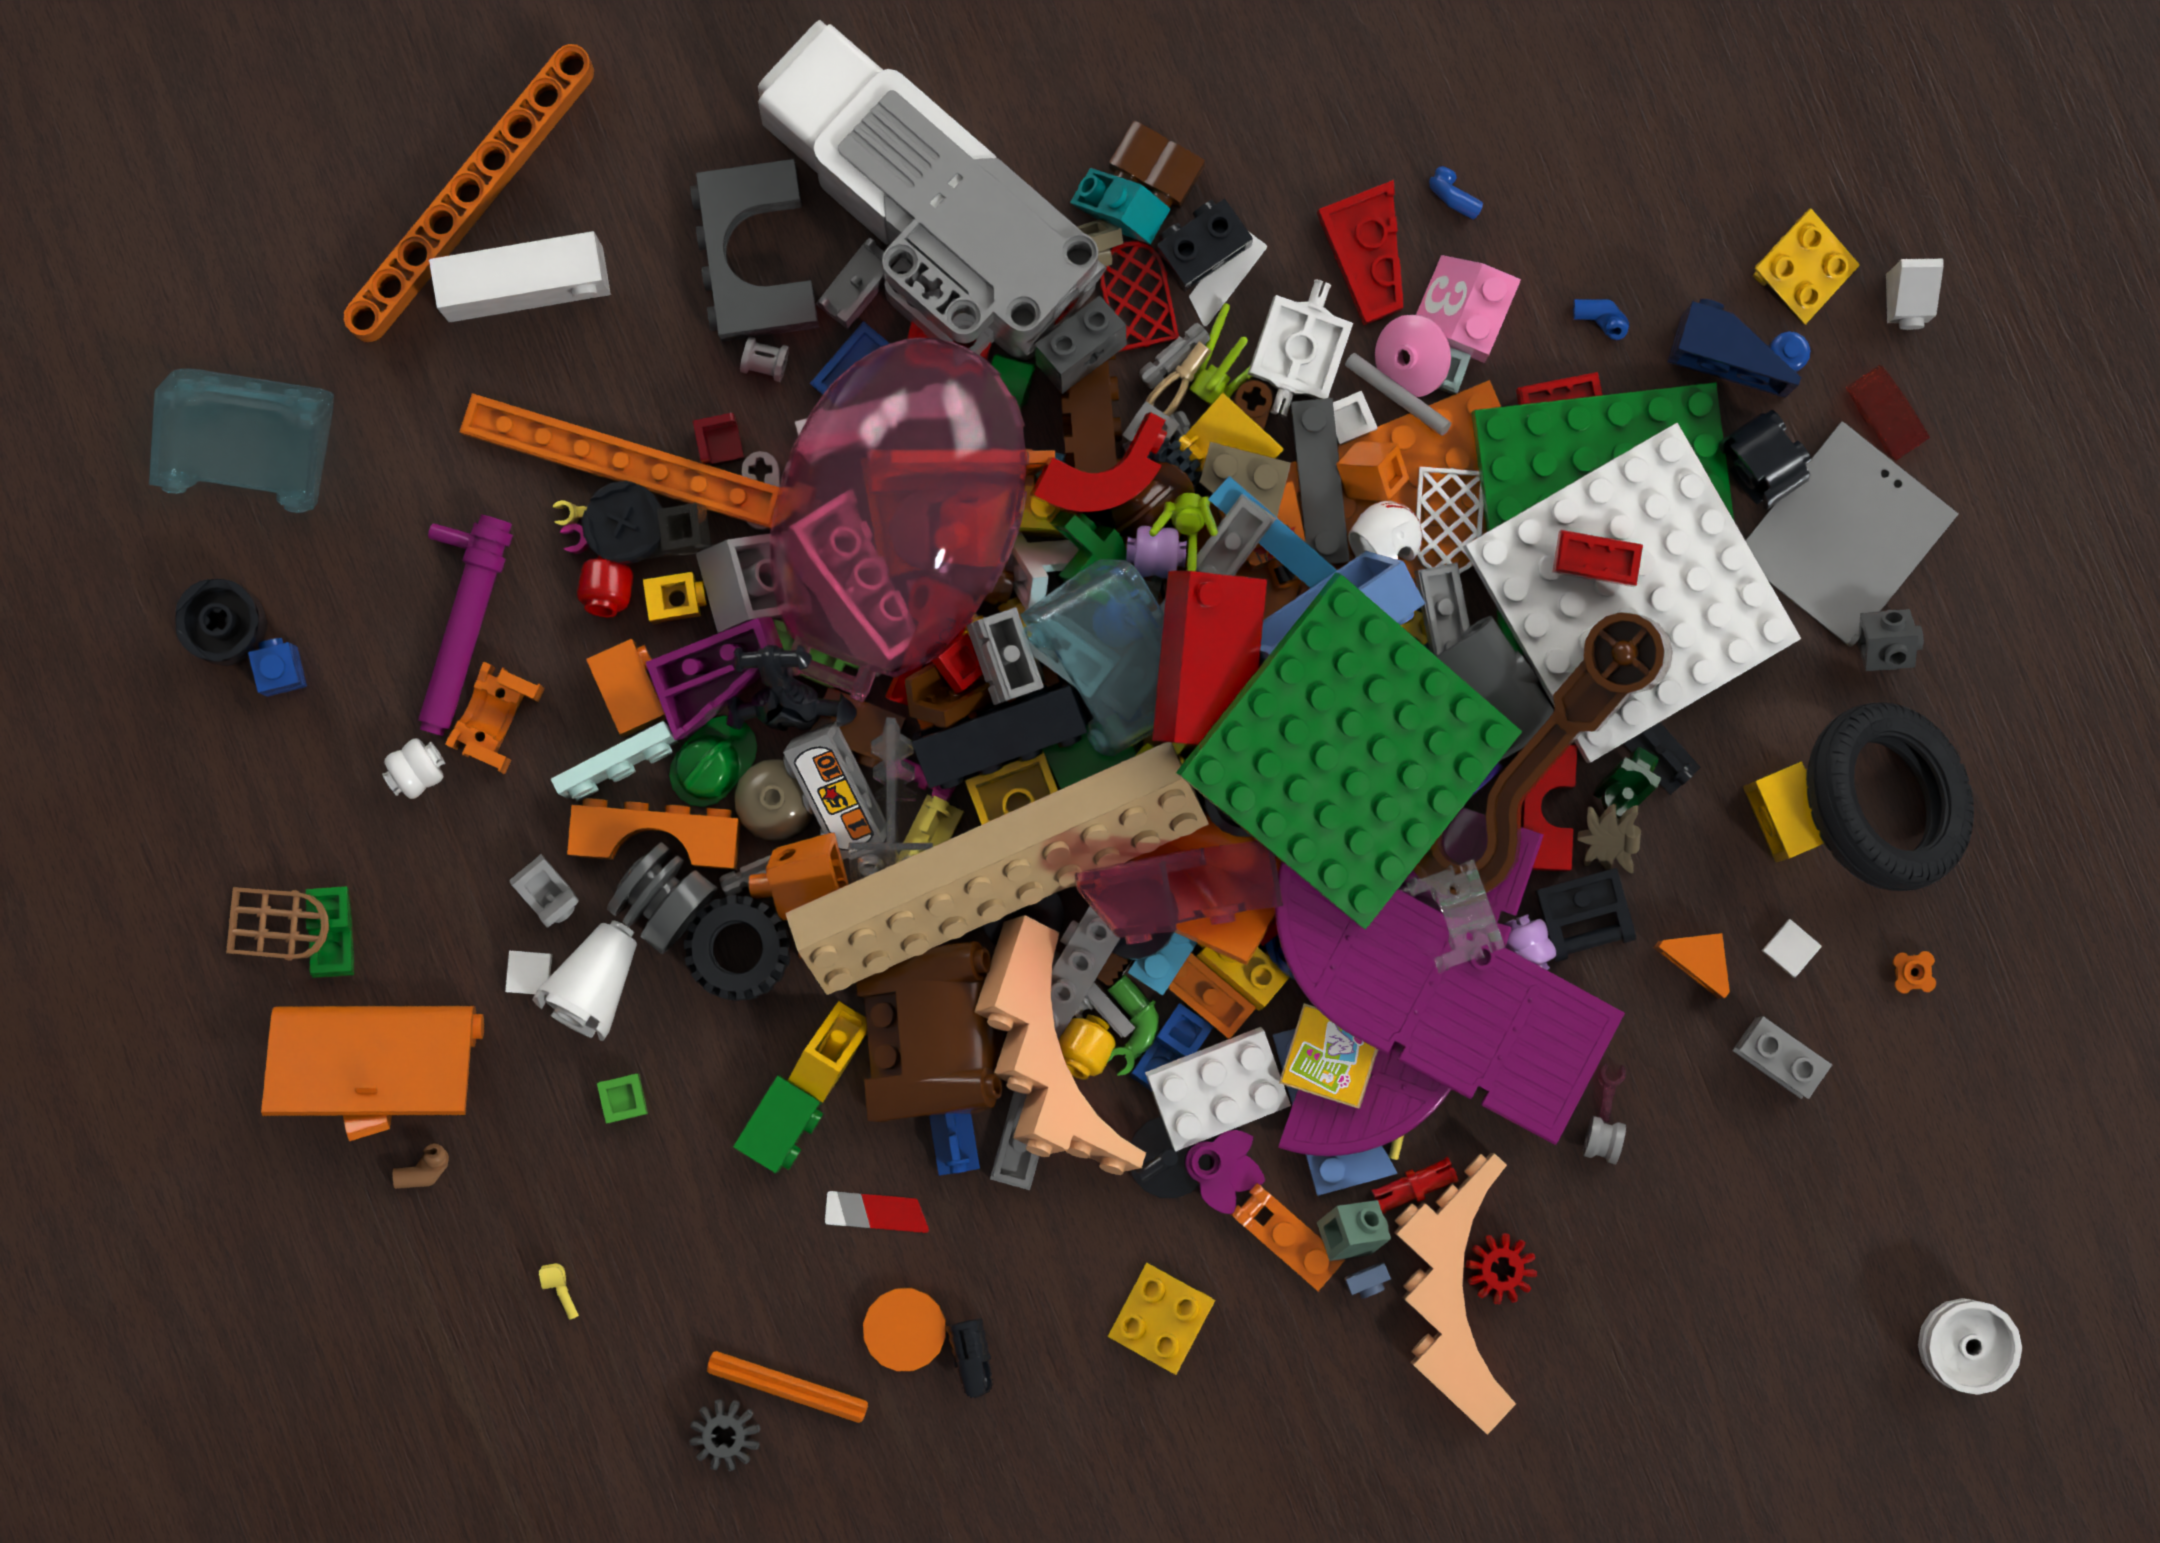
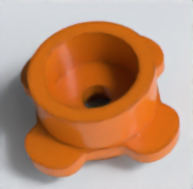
[1893,951,1936,994]

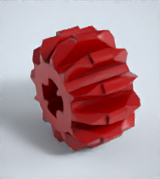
[1465,1233,1537,1305]

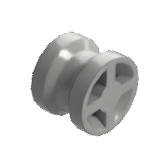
[1582,1116,1626,1165]

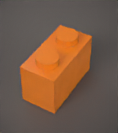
[586,639,666,738]

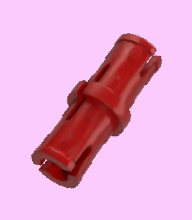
[1371,1157,1459,1214]

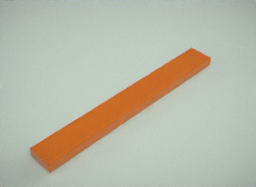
[459,393,785,530]

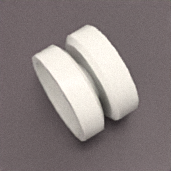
[1918,1298,2022,1395]

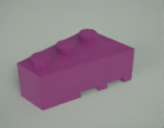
[646,617,783,740]

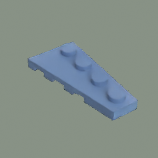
[1272,1028,1398,1196]

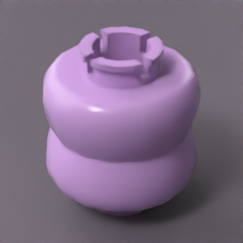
[1126,526,1187,579]
[1504,914,1556,970]

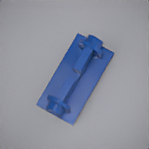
[929,1114,980,1175]

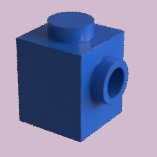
[248,638,307,697]

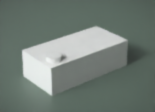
[429,231,611,322]

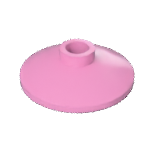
[1375,315,1451,397]

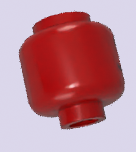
[576,555,634,617]

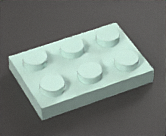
[551,721,678,801]

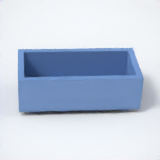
[1259,551,1425,668]

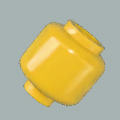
[1058,1015,1116,1080]

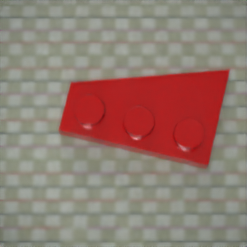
[1317,180,1404,325]

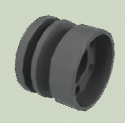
[607,842,717,955]

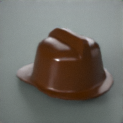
[1111,462,1195,538]

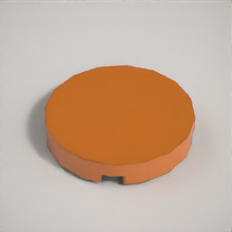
[863,1288,946,1371]

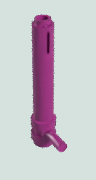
[418,514,513,736]

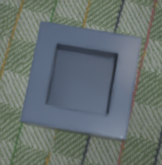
[1343,1262,1391,1299]

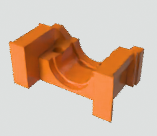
[445,662,545,774]

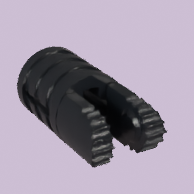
[946,1318,994,1398]

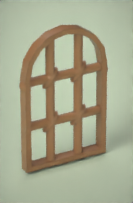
[226,887,329,961]

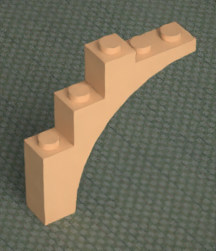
[974,915,1146,1175]
[1394,1153,1516,1435]

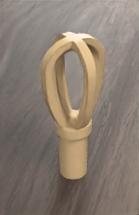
[1146,342,1212,417]

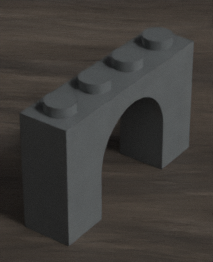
[690,159,819,342]

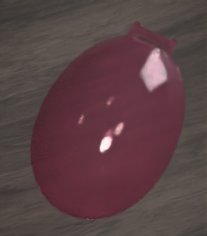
[770,338,1029,702]

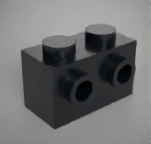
[1156,198,1253,292]

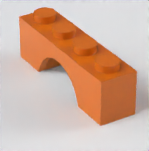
[567,798,741,870]

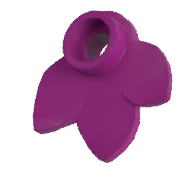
[1185,1130,1265,1214]

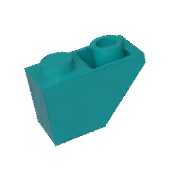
[1070,168,1171,244]

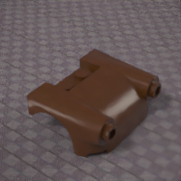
[856,941,1005,1122]

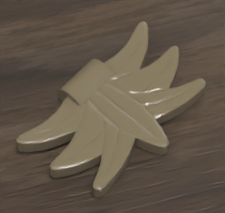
[1577,804,1641,873]

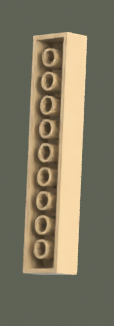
[785,742,1209,995]

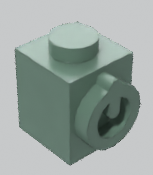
[1317,1200,1391,1261]

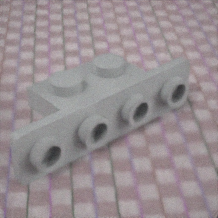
[1051,900,1129,1039]

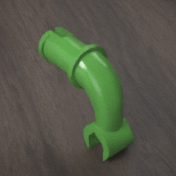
[1107,974,1159,1076]

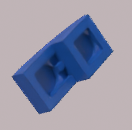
[1130,1003,1214,1092]

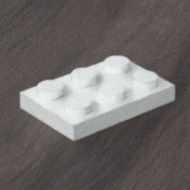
[1145,1027,1291,1152]

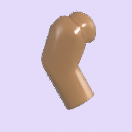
[393,1143,449,1189]

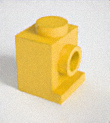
[643,572,707,625]

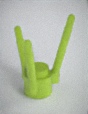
[1189,303,1252,405]
[1149,493,1218,571]

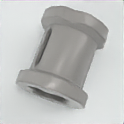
[740,336,790,382]

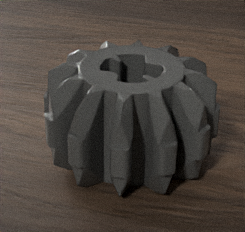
[689,1399,761,1471]

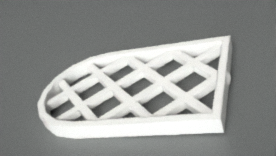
[1416,467,1484,573]

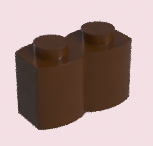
[1109,120,1205,209]

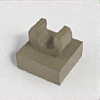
[1077,219,1123,267]

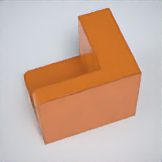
[1336,442,1409,501]

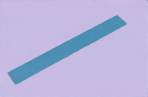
[1208,476,1337,588]

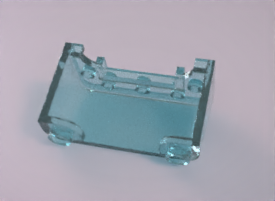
[149,369,334,513]
[1020,559,1164,756]

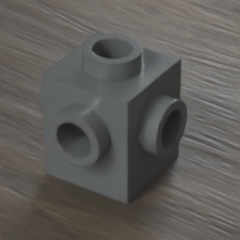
[1858,609,1924,671]

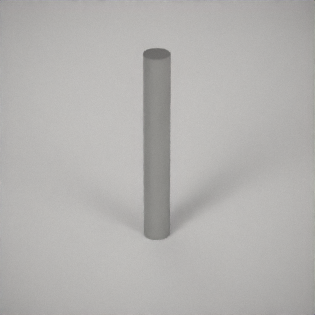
[1345,353,1451,436]

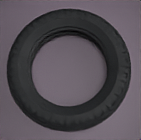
[1806,702,1974,891]

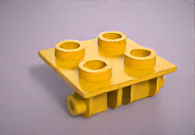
[1753,208,1860,325]
[1178,393,1284,472]
[1108,1263,1215,1375]

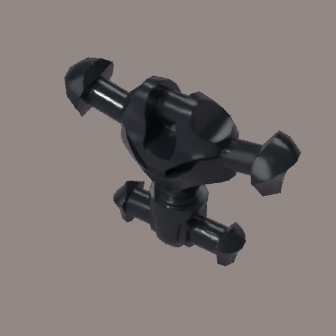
[726,645,857,731]

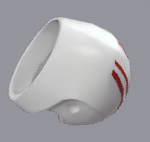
[1348,501,1423,561]

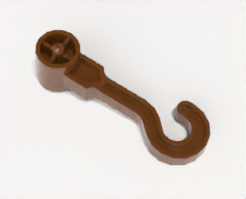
[1413,612,1673,899]

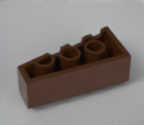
[1060,354,1122,473]

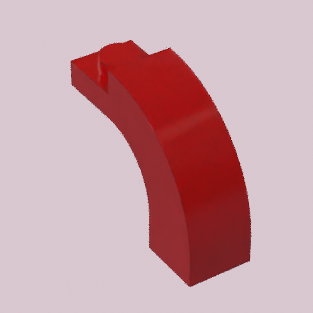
[1030,412,1167,512]

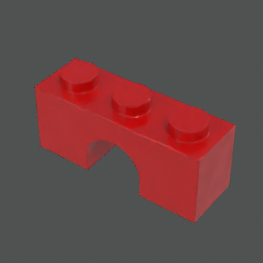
[1515,745,1577,872]

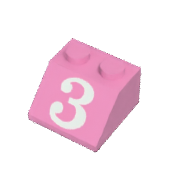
[1416,255,1521,363]

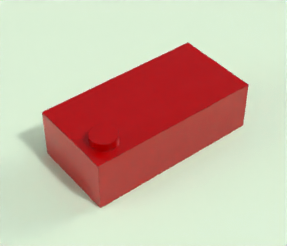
[1152,571,1267,745]

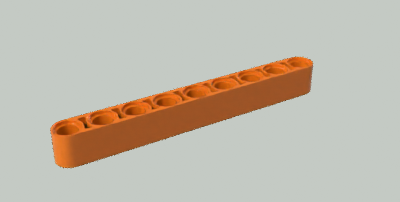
[343,44,594,342]

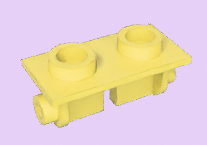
[893,794,964,865]

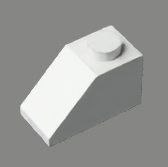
[1886,259,1943,330]

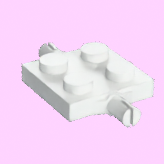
[1248,280,1353,417]

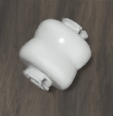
[382,738,446,799]

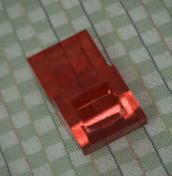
[1846,365,1930,460]

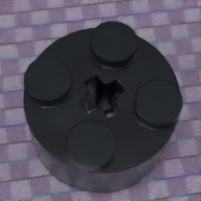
[1719,410,1811,510]
[175,579,268,666]

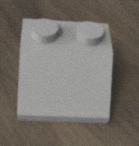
[696,531,809,633]

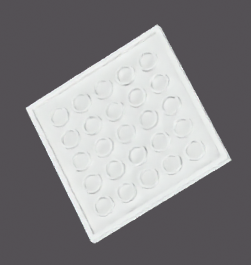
[1462,423,1801,763]

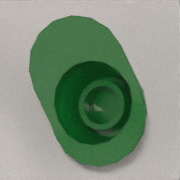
[669,716,757,807]

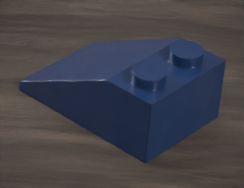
[1667,299,1801,398]

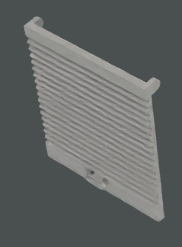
[1745,421,1958,647]

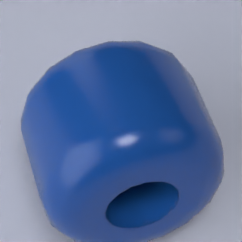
[1768,331,1811,373]

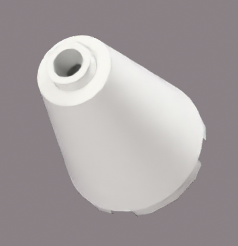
[532,920,637,1041]

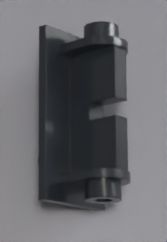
[1623,722,1701,795]

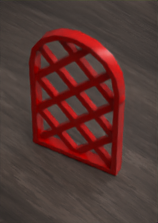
[1100,241,1179,352]

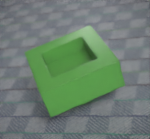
[597,1073,648,1124]

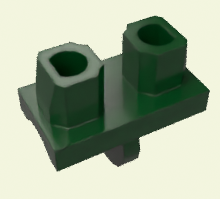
[1593,747,1661,819]

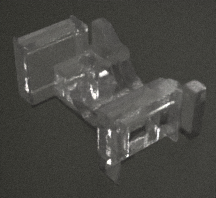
[1406,859,1505,973]

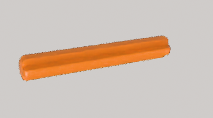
[707,1351,868,1423]

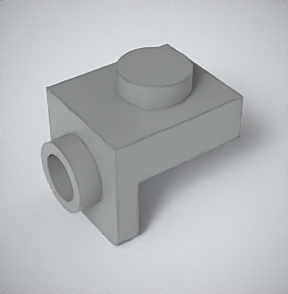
[509,854,579,927]

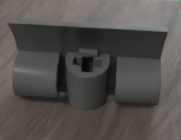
[1436,616,1554,761]

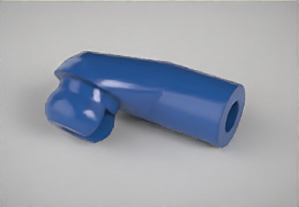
[1429,166,1483,220]
[1573,299,1629,340]

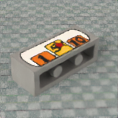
[783,721,891,860]

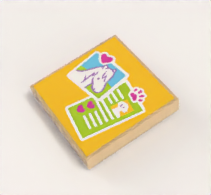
[1279,1003,1378,1109]

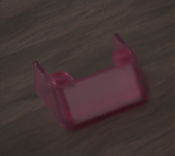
[1074,840,1283,944]

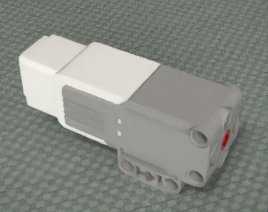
[758,20,1106,363]

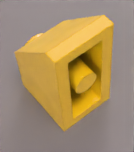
[787,1001,867,1103]

